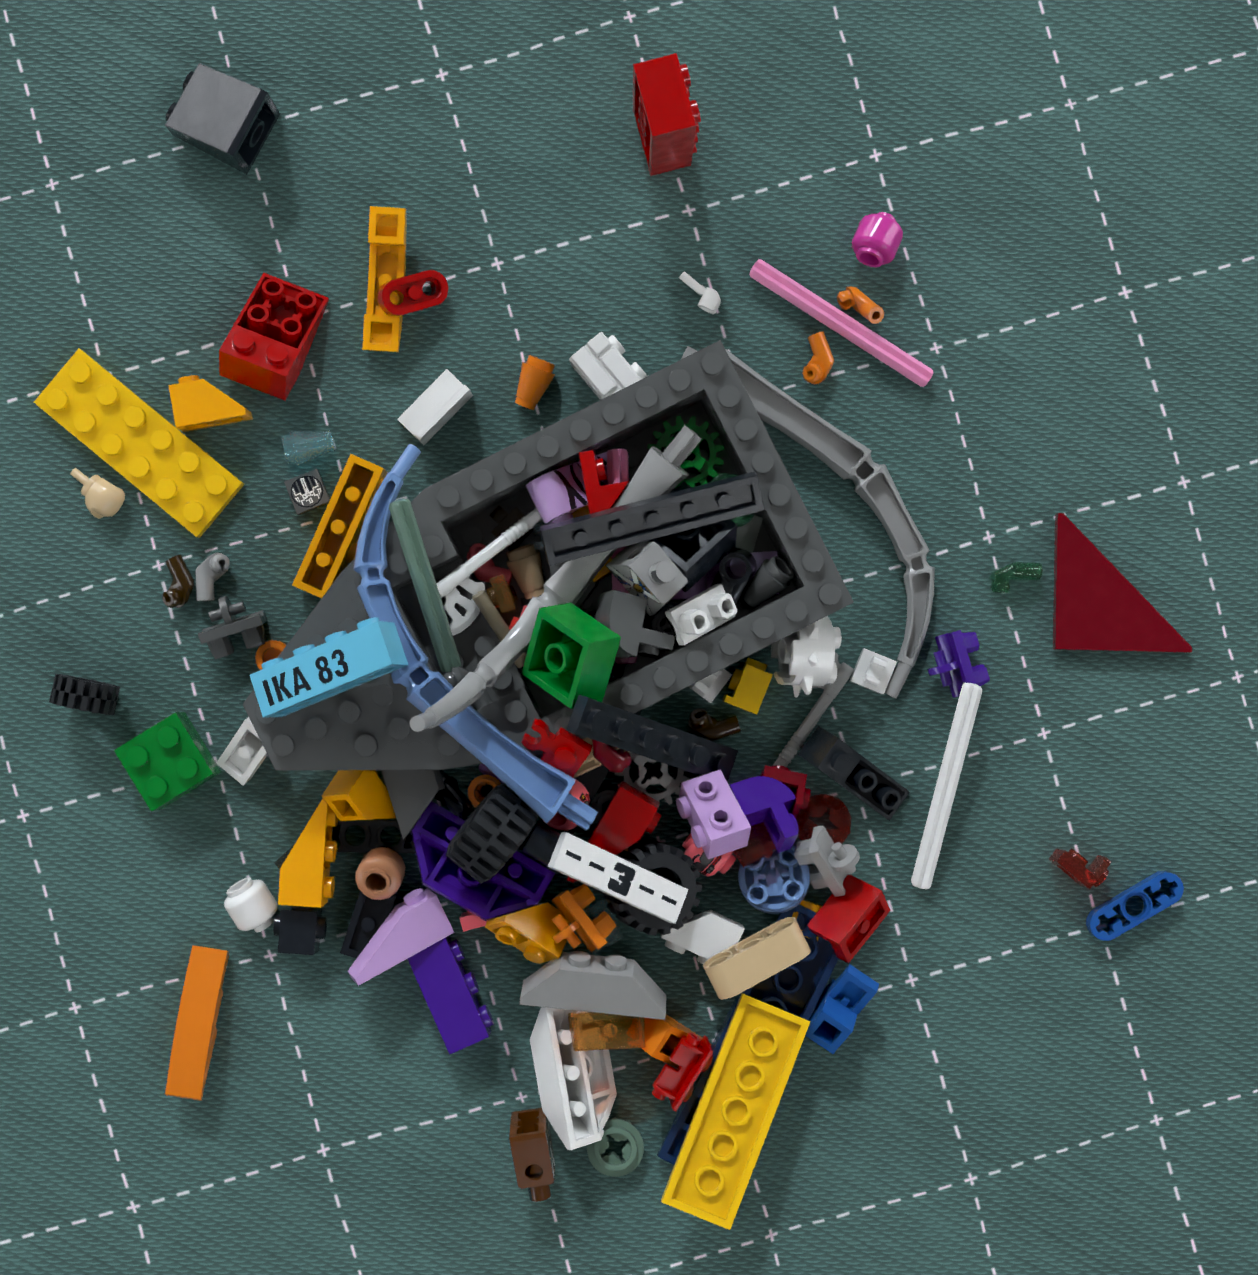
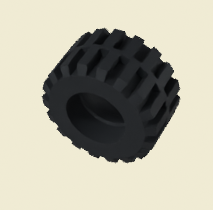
[446,783,538,884]
[603,840,702,936]

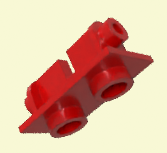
[652,1032,713,1112]

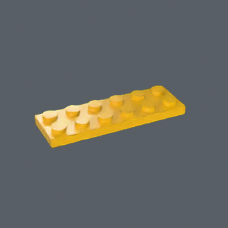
[34,348,244,538]
[661,993,811,1230]

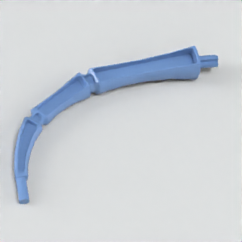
[353,444,598,830]

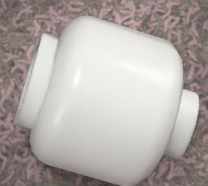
[224,877,278,933]

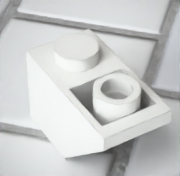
[661,910,745,964]

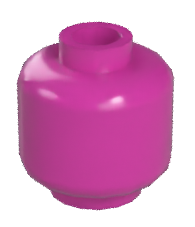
[852,212,903,268]

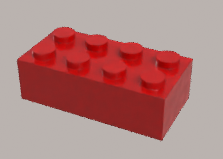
[633,53,701,176]

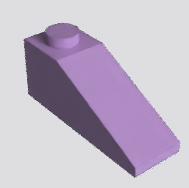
[348,888,454,986]

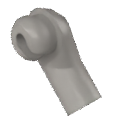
[195,552,230,601]

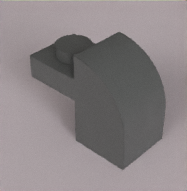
[595,590,675,659]

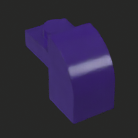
[729,776,799,853]

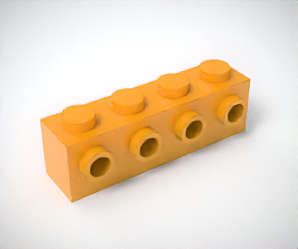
[292,454,388,599]

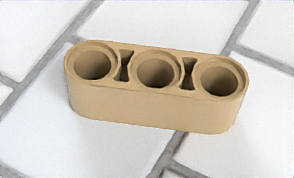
[703,917,811,1000]

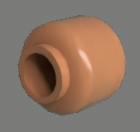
[355,847,406,900]

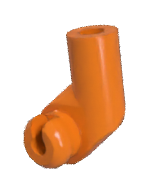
[837,286,884,324]
[802,331,834,384]

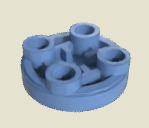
[738,841,810,914]

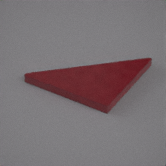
[1053,513,1192,653]

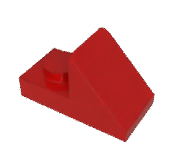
[579,450,630,514]

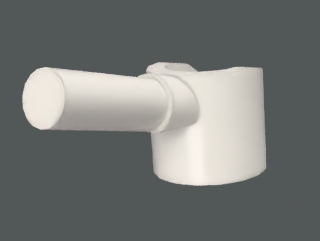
[679,271,721,314]

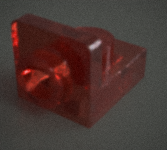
[1049,848,1112,889]

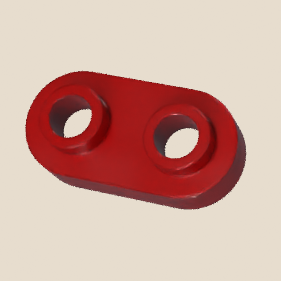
[378,270,448,316]

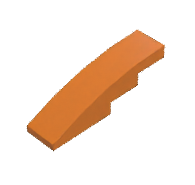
[165,945,229,1101]

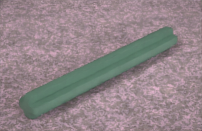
[389,498,461,673]

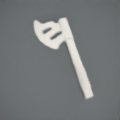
[436,508,542,636]

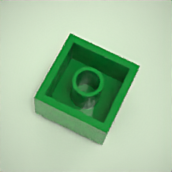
[521,603,621,709]
[114,712,222,812]

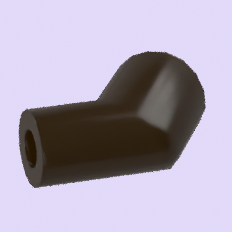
[162,554,194,608]
[688,708,741,741]

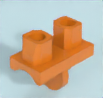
[552,884,616,952]

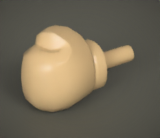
[71,468,125,519]

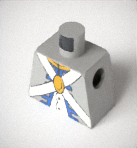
[605,541,688,617]

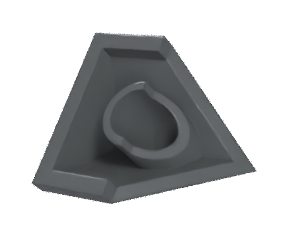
[382,770,445,840]

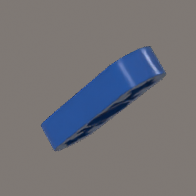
[1086,871,1184,941]

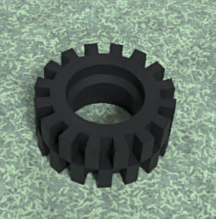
[49,674,120,715]

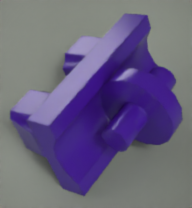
[927,630,990,698]

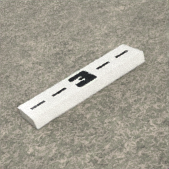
[548,832,688,924]

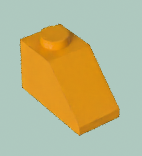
[168,375,253,432]

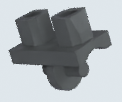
[198,596,267,659]

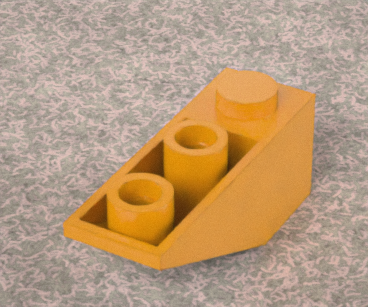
[278,799,339,908]

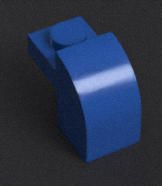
[805,964,879,1054]

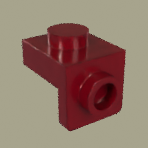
[760,765,811,818]

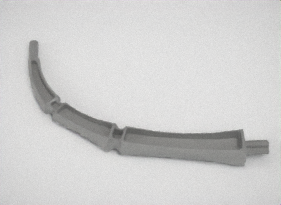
[681,346,935,699]
[410,425,701,732]

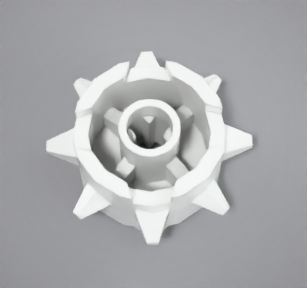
[771,616,842,698]

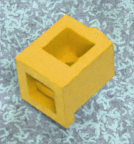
[722,658,773,715]

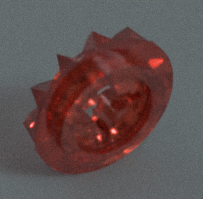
[796,794,852,844]

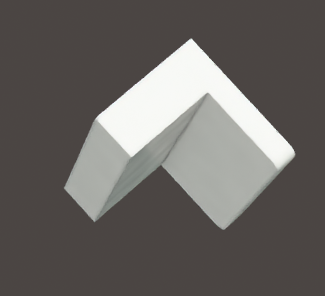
[397,369,473,445]

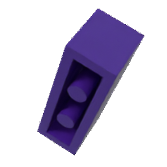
[408,935,494,1055]

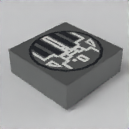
[284,468,330,515]

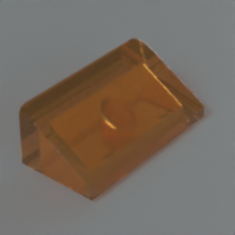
[568,1012,645,1051]

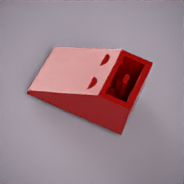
[219,272,329,401]

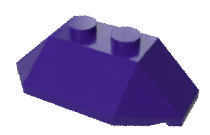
[411,801,555,921]

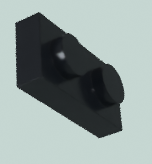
[340,891,398,959]

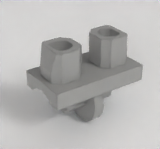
[794,825,860,897]

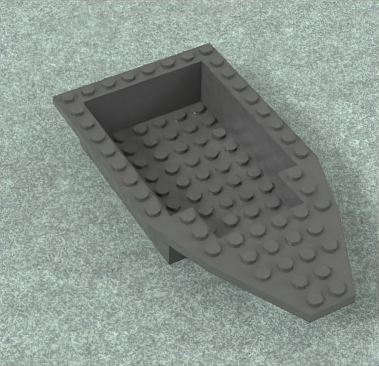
[243,340,854,770]

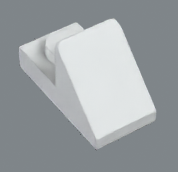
[217,717,268,786]

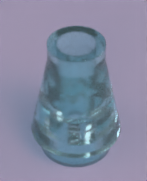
[281,430,335,466]

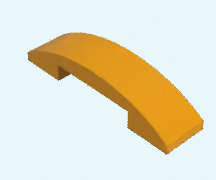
[362,206,407,352]

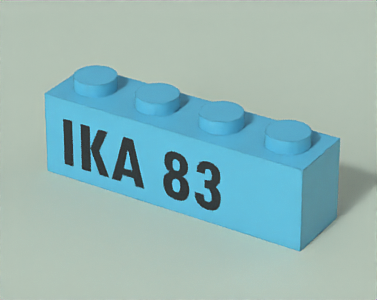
[250,617,408,717]

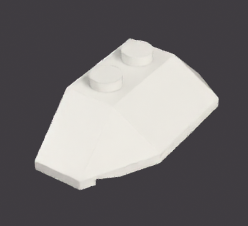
[530,1007,617,1150]

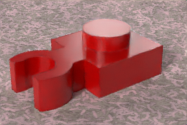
[521,718,592,778]

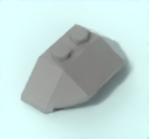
[520,951,666,1020]

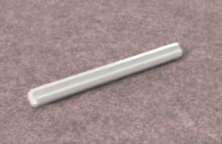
[911,683,982,889]

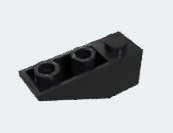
[798,726,909,821]

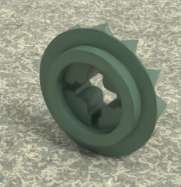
[587,1117,644,1177]

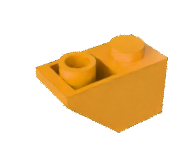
[322,770,396,821]
[485,902,569,964]

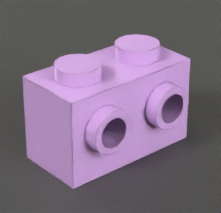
[676,769,751,859]

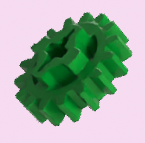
[647,416,724,488]

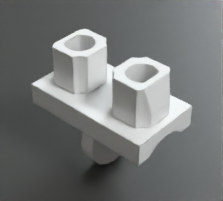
[665,584,737,645]

